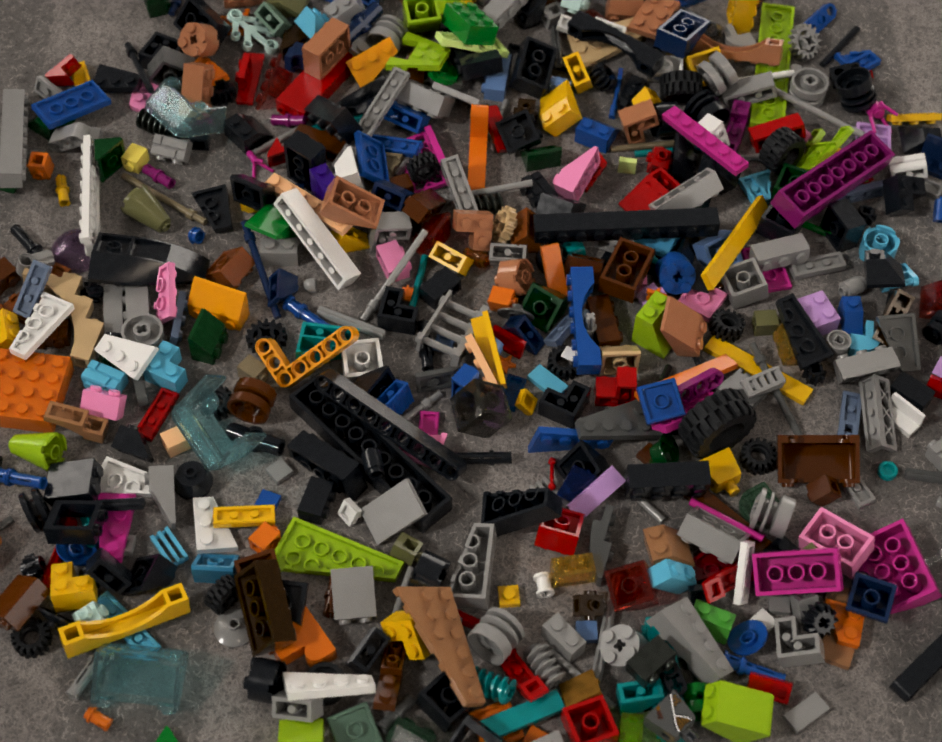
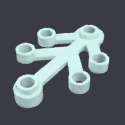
[227,9,279,55]

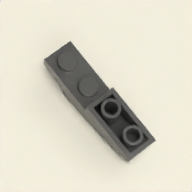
[589,504,616,587]

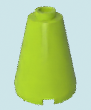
[8,432,67,471]

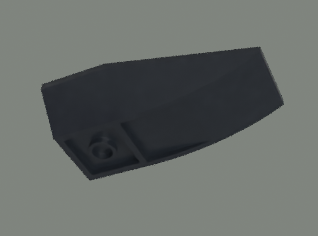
[88,232,210,286]

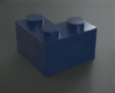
[371,179,415,212]

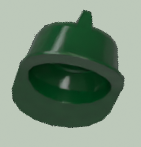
[649,433,679,463]

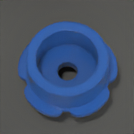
[188,227,205,244]

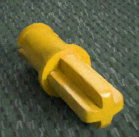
[55,174,71,207]

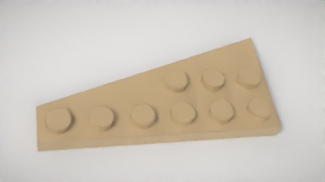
[567,17,644,69]

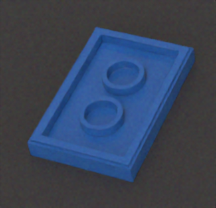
[354,130,390,183]

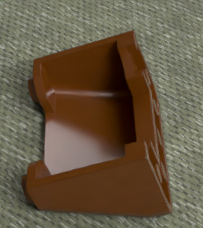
[776,435,860,487]

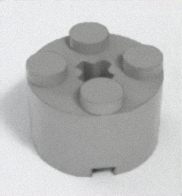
[600,624,648,673]

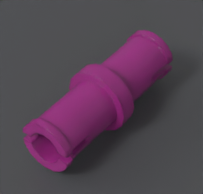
[271,114,307,127]
[142,163,176,189]

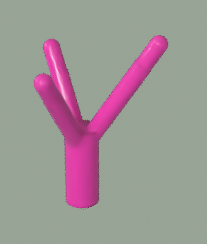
[246,150,274,179]

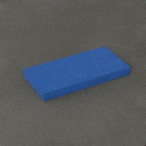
[31,79,111,130]

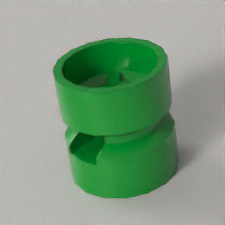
[684,682,707,721]

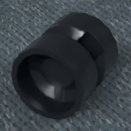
[922,310,942,345]

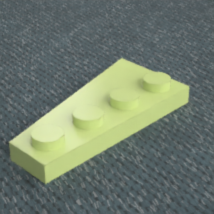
[435,31,509,58]

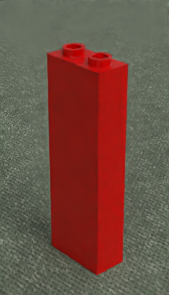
[276,45,354,121]

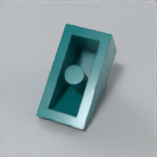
[615,678,665,715]

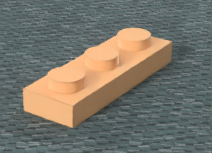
[465,333,500,391]

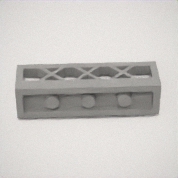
[440,154,478,210]
[859,374,897,453]

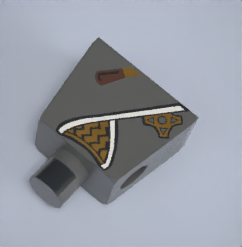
[643,689,699,742]

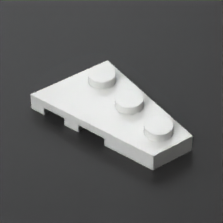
[94,334,159,381]
[193,497,238,554]

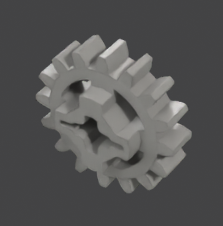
[788,23,821,60]

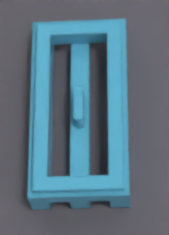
[150,526,189,566]

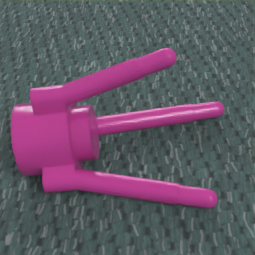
[866,101,898,133]

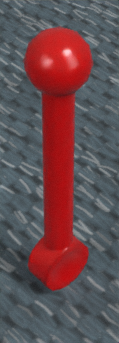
[548,457,556,490]

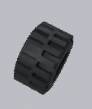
[659,70,703,105]
[759,127,806,175]

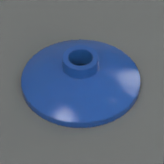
[56,544,97,566]
[728,620,768,656]

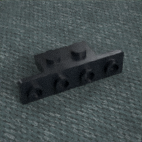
[335,75,386,115]

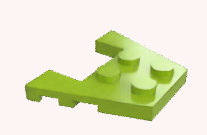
[385,32,450,71]
[796,126,855,171]

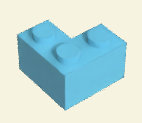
[143,340,188,393]

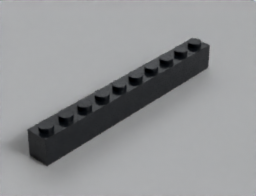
[533,207,720,244]

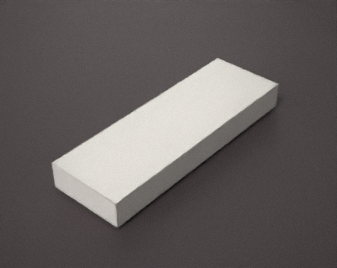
[733,541,755,605]

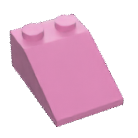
[553,146,601,201]

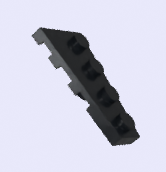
[775,293,834,371]

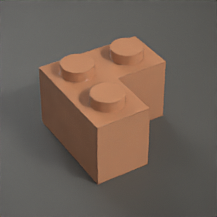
[618,99,659,144]
[452,209,494,251]

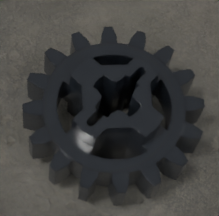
[246,318,288,356]

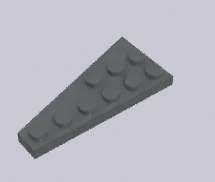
[575,399,681,440]

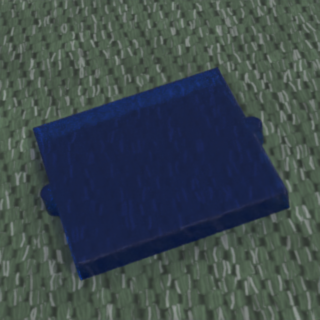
[557,464,598,503]

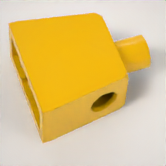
[699,447,742,497]

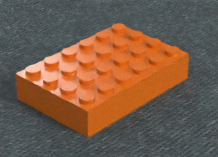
[0,348,74,433]

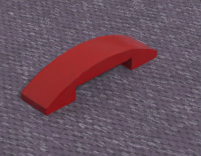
[701,563,754,603]
[499,648,549,702]

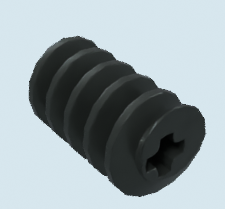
[136,108,176,137]
[474,192,504,214]

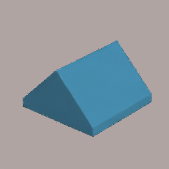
[191,553,240,583]

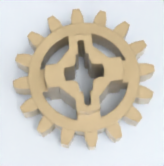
[492,205,517,244]

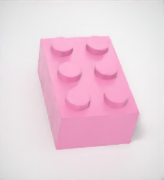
[799,507,875,579]

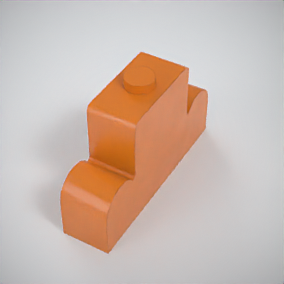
[268,605,337,667]

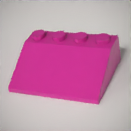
[859,518,942,614]

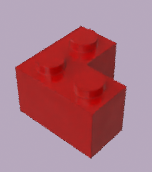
[595,366,637,407]

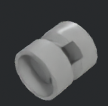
[826,330,852,364]

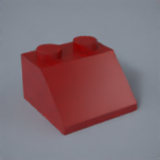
[534,508,585,557]

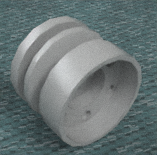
[365,14,409,56]
[749,487,796,539]
[467,607,525,666]

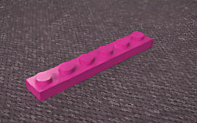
[662,106,749,176]

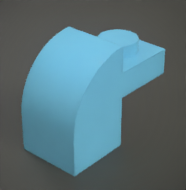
[848,320,880,356]

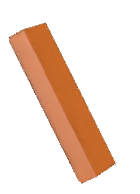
[540,242,568,297]

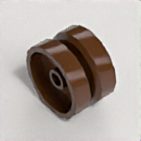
[227,377,277,424]

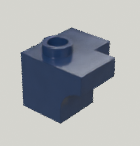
[284,42,304,73]

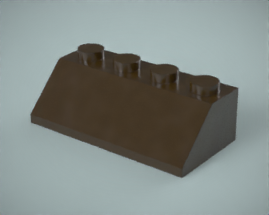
[234,559,297,657]

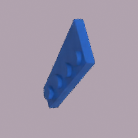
[528,426,613,453]

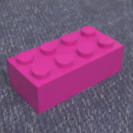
[752,547,844,596]

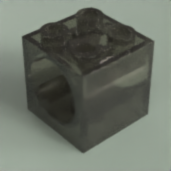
[450,378,512,438]

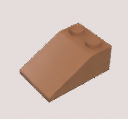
[319,175,385,229]
[660,296,707,357]

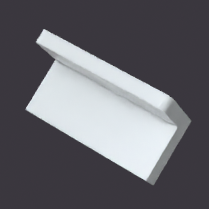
[884,392,926,438]

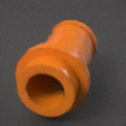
[83,706,113,732]

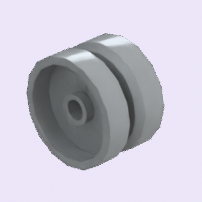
[696,51,739,96]
[788,67,829,110]
[121,313,166,347]

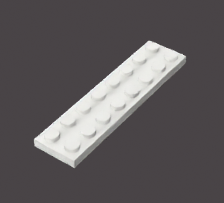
[79,134,100,258]

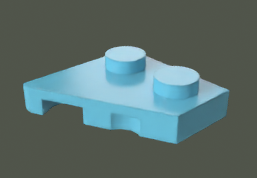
[738,169,771,204]

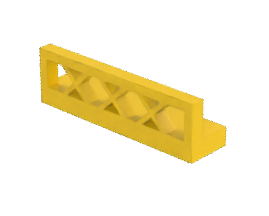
[470,310,508,393]

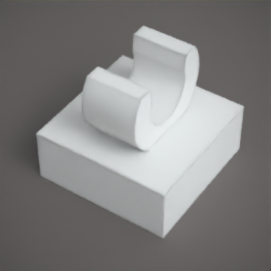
[337,497,362,527]

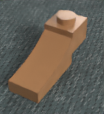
[43,401,109,444]

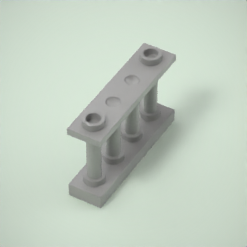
[415,289,490,368]

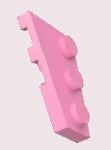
[153,262,177,324]

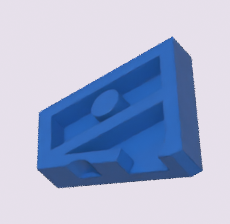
[834,50,881,70]

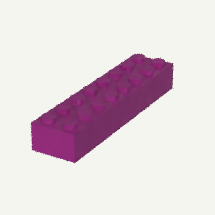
[770,130,895,229]

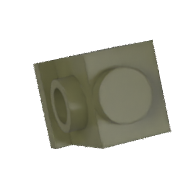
[389,532,424,566]

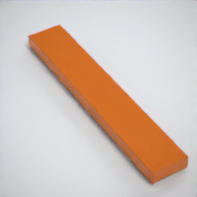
[634,354,738,401]

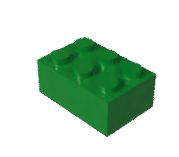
[441,2,499,45]

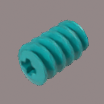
[475,666,517,705]

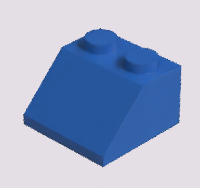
[574,117,620,154]

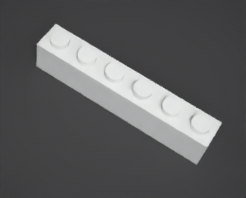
[274,188,361,290]

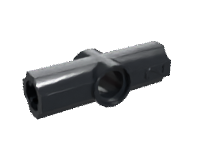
[225,422,286,456]

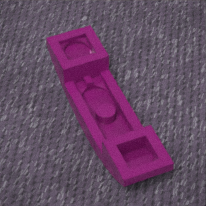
[726,100,751,153]

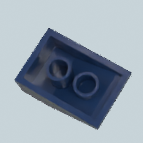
[654,9,710,59]

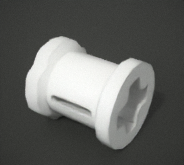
[533,572,555,599]

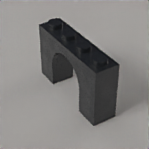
[449,47,503,81]

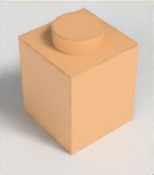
[160,424,193,458]

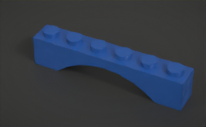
[566,266,602,375]

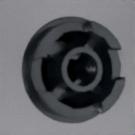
[174,461,213,500]

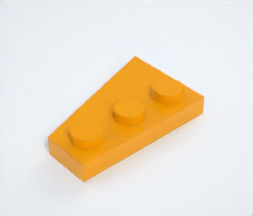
[346,36,398,88]

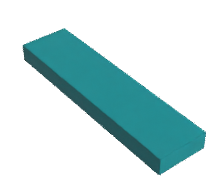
[480,689,565,742]

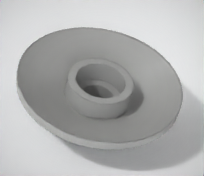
[214,608,249,648]

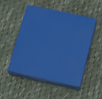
[636,378,686,426]

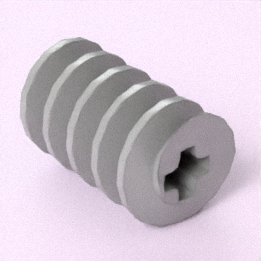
[523,643,565,690]

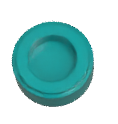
[877,461,898,481]

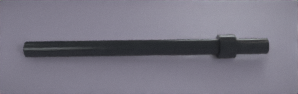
[125,42,154,94]

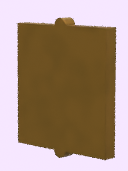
[559,669,602,707]

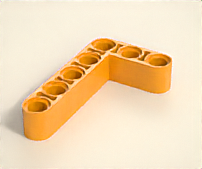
[255,326,359,387]

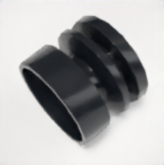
[835,67,877,113]
[684,89,730,125]

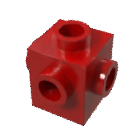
[646,146,673,173]

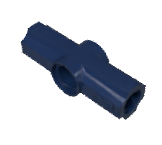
[349,1,384,44]

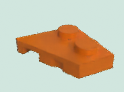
[824,598,864,650]

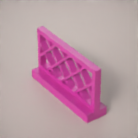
[404,125,447,193]

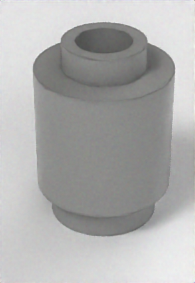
[838,276,867,296]

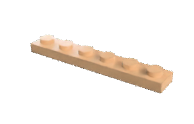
[264,172,353,236]

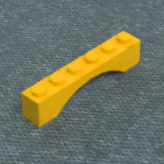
[58,583,191,659]

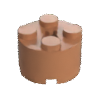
[178,22,219,58]
[494,258,535,297]

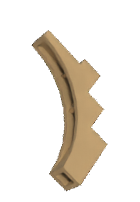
[22,268,104,368]

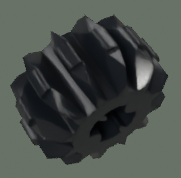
[589,62,617,92]
[210,79,236,107]
[800,601,839,639]

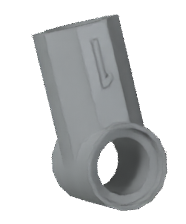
[16,249,55,277]

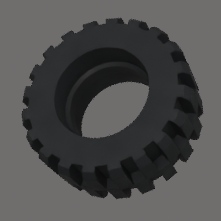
[678,388,757,460]

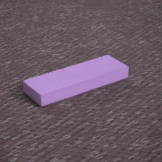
[567,465,626,518]

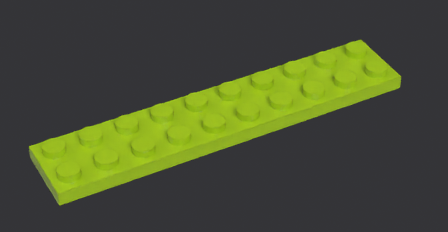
[749,2,795,127]

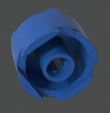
[654,252,696,294]

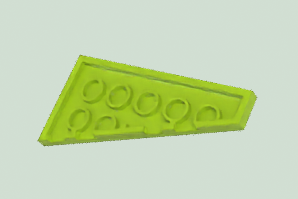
[275,517,404,582]

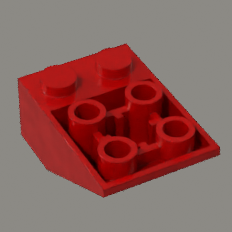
[619,167,680,211]

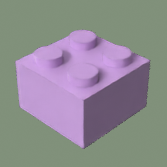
[797,290,841,336]

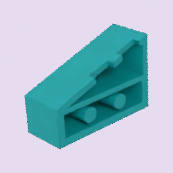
[295,321,360,365]

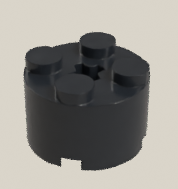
[649,101,679,138]
[408,549,451,587]
[243,657,287,704]

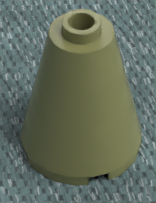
[120,184,171,233]

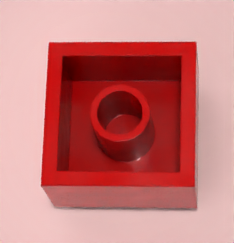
[560,694,620,742]

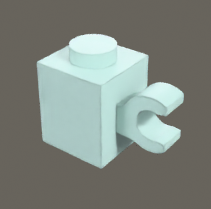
[72,601,109,622]

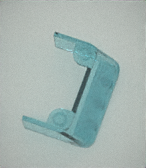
[145,77,227,138]
[172,374,267,471]

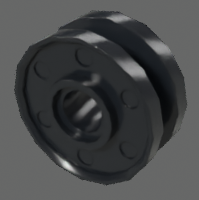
[18,487,50,533]

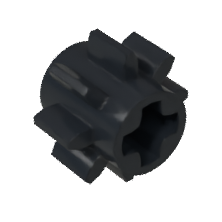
[857,205,877,226]
[80,282,104,303]
[802,363,827,387]
[20,553,46,578]

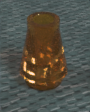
[463,247,489,268]

